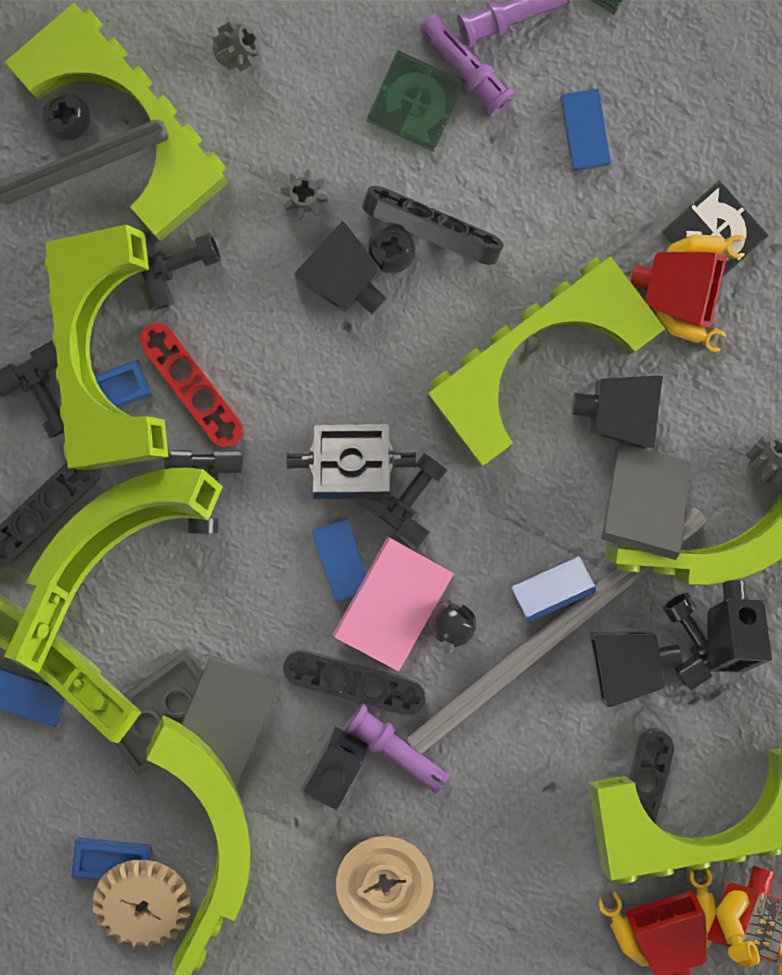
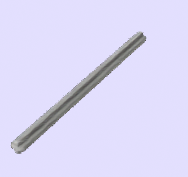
[407,508,706,754]

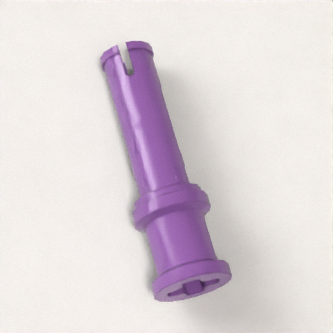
[457,0,572,48]
[418,14,516,117]
[343,703,449,794]

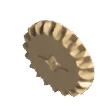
[336,834,433,934]
[93,860,192,950]

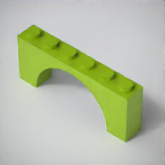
[5,2,228,242]
[45,225,169,470]
[427,256,665,467]
[588,748,782,884]

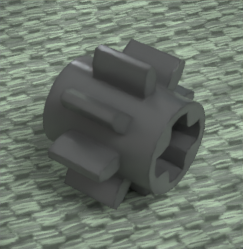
[212,21,259,72]
[280,170,328,220]
[746,437,782,484]

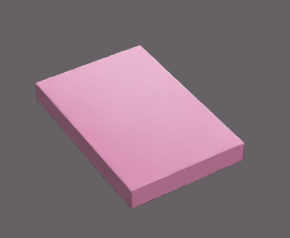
[333,537,454,671]

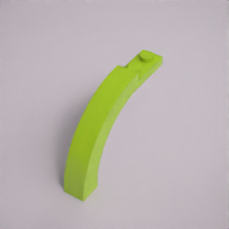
[4,468,223,673]
[605,492,782,585]
[0,594,141,743]
[146,715,250,975]

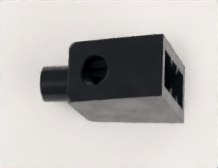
[294,221,387,315]
[571,376,663,449]
[707,580,772,673]
[590,631,683,707]
[301,726,368,810]

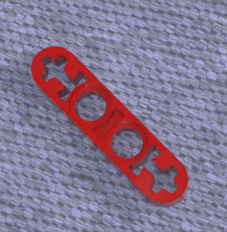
[140,323,244,447]

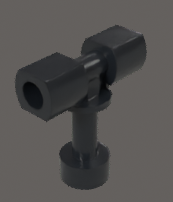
[140,231,221,312]
[0,340,64,438]
[165,450,242,534]
[356,453,448,550]
[663,593,713,691]

